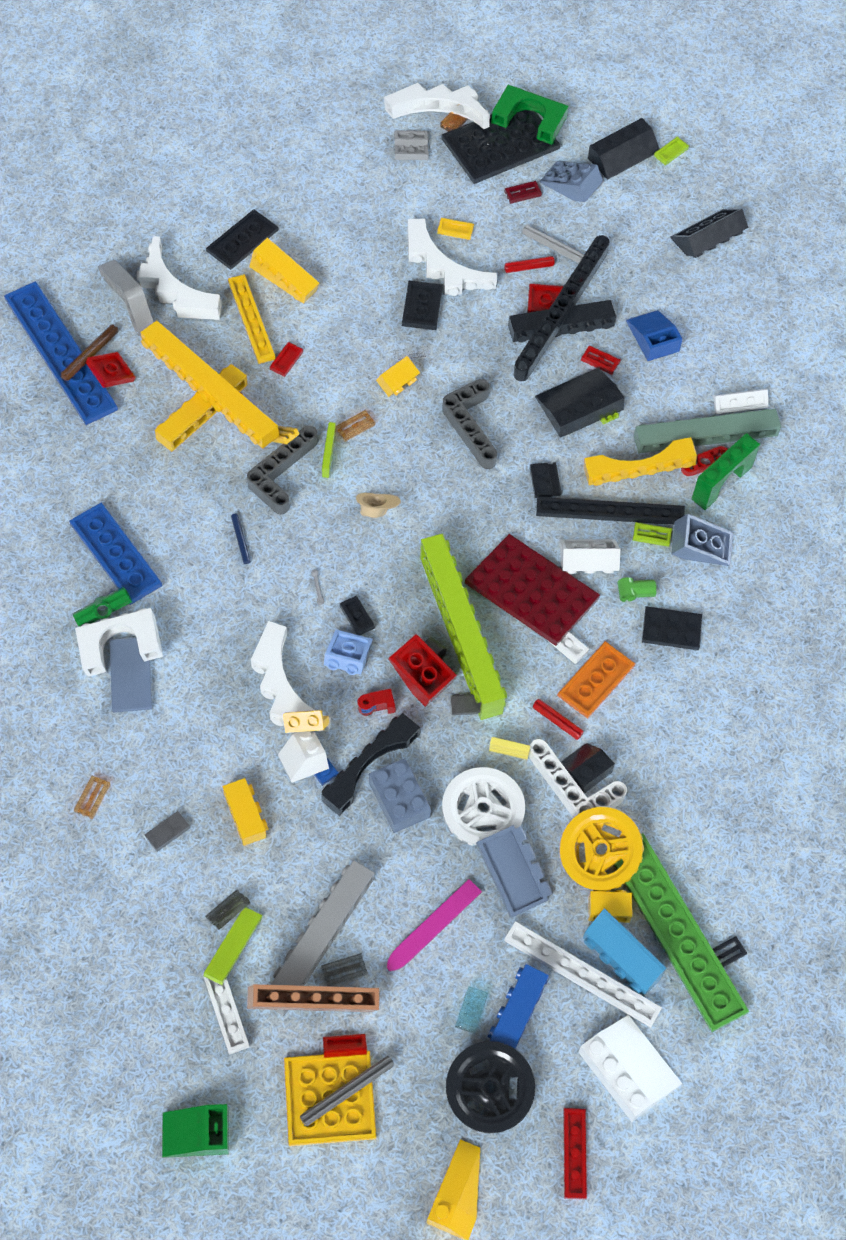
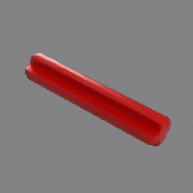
[504,256,555,273]
[533,699,584,740]

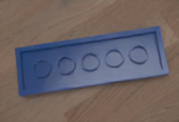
[69,502,162,605]

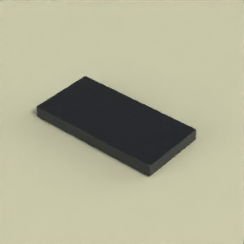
[206,209,279,270]

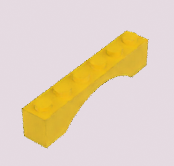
[584,437,697,486]

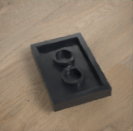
[402,280,443,330]
[641,606,702,651]

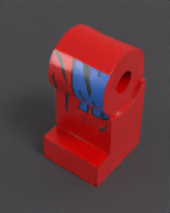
[357,688,396,716]

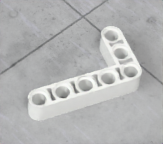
[529,739,627,818]

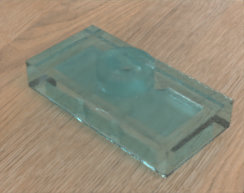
[455,986,488,1034]

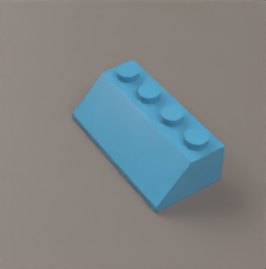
[583,908,666,997]

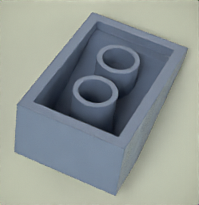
[671,514,733,566]

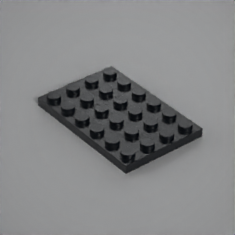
[441,110,560,184]

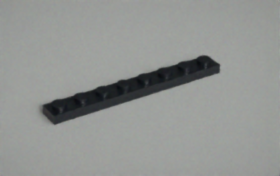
[536,497,685,525]

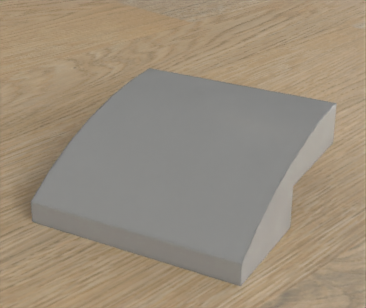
[394,131,428,160]

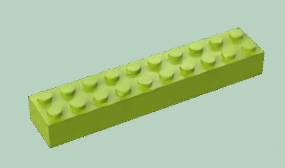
[420,533,507,720]

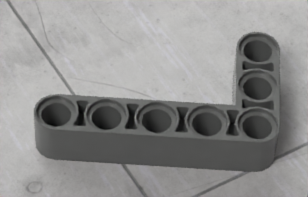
[442,379,497,469]
[247,425,318,515]

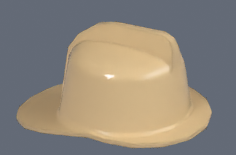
[356,492,401,518]

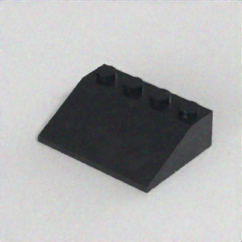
[535,368,625,438]

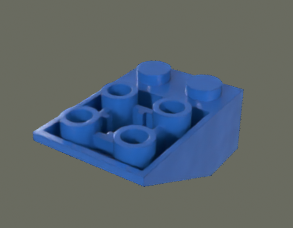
[626,310,683,361]

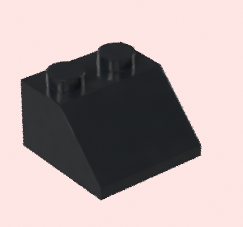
[561,743,615,793]

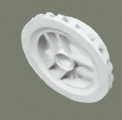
[442,767,525,846]

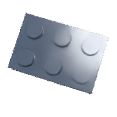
[369,758,431,833]

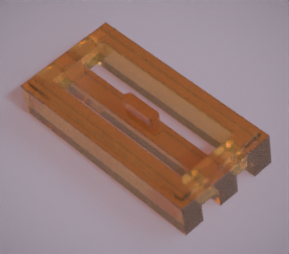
[336,410,375,442]
[74,776,111,819]

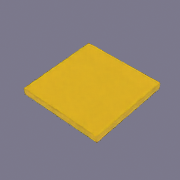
[284,1051,376,1146]

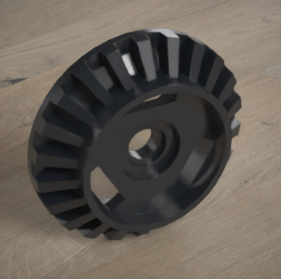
[446,1041,535,1134]

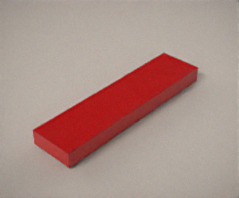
[563,1108,587,1200]

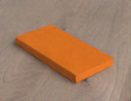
[557,641,636,719]

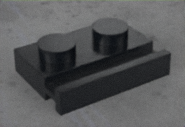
[529,462,561,498]

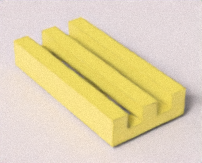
[489,737,530,760]

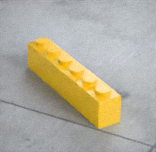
[155,364,248,452]

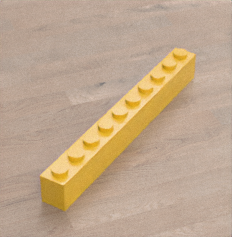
[140,320,279,449]

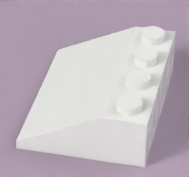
[578,1015,682,1122]

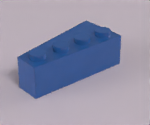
[487,964,550,1049]

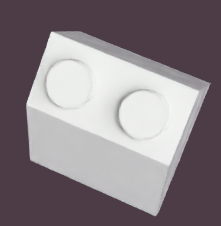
[278,731,329,783]

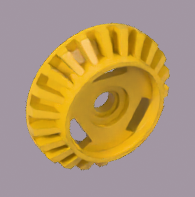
[560,807,644,891]

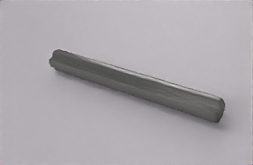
[300,1056,394,1126]

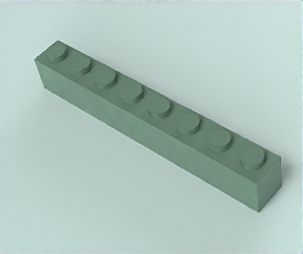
[634,409,781,454]

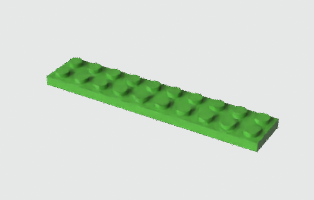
[614,833,749,1033]

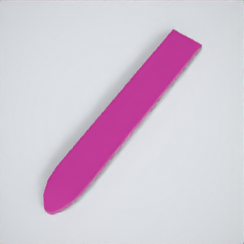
[387,879,482,971]

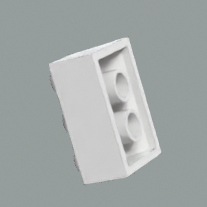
[559,539,620,574]

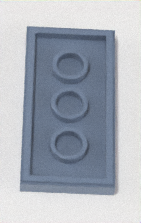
[110,638,152,713]

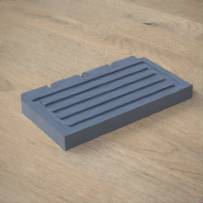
[476,825,553,918]

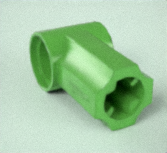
[617,577,656,602]

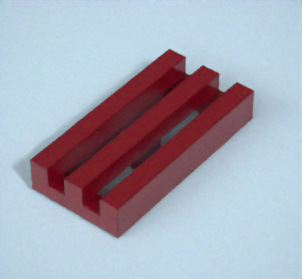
[504,181,542,204]

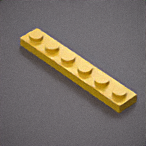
[228,274,275,364]

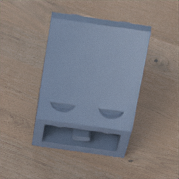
[539,161,603,202]

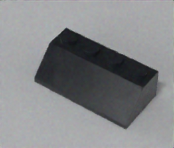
[588,118,659,180]
[670,209,749,258]

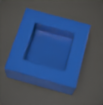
[314,758,338,786]

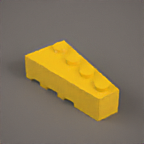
[249,238,319,304]

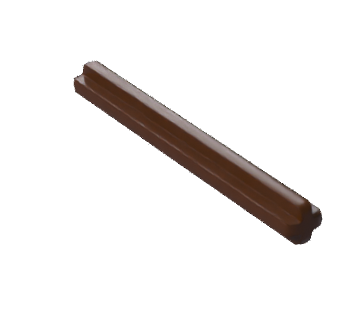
[61,324,118,381]

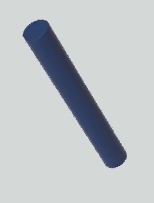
[231,513,251,564]

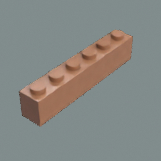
[247,984,379,1012]

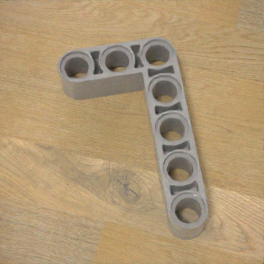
[98,260,153,336]

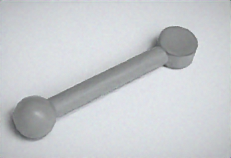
[311,569,324,605]

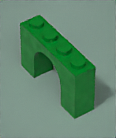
[491,84,569,145]
[691,433,760,510]

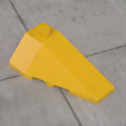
[427,1139,480,1240]

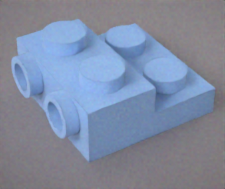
[324,630,373,675]

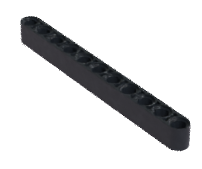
[513,235,610,381]

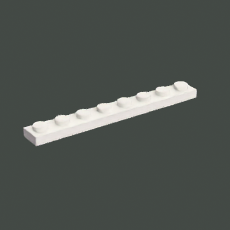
[504,921,662,1028]

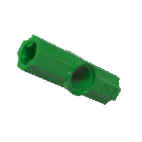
[72,587,132,627]

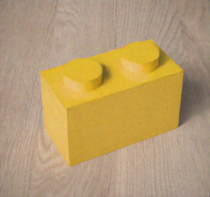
[376,356,420,397]
[588,890,632,923]

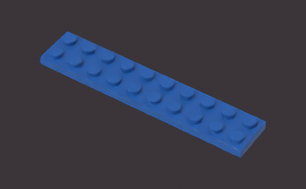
[4,281,118,425]

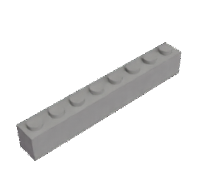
[267,860,375,1016]

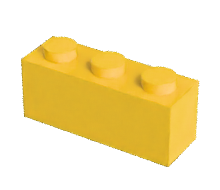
[222,778,269,846]

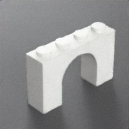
[75,608,163,676]

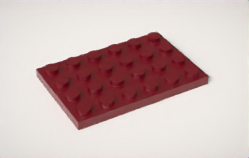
[464,534,600,646]

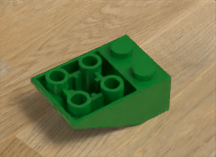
[162,1104,229,1158]

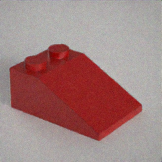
[388,634,457,707]

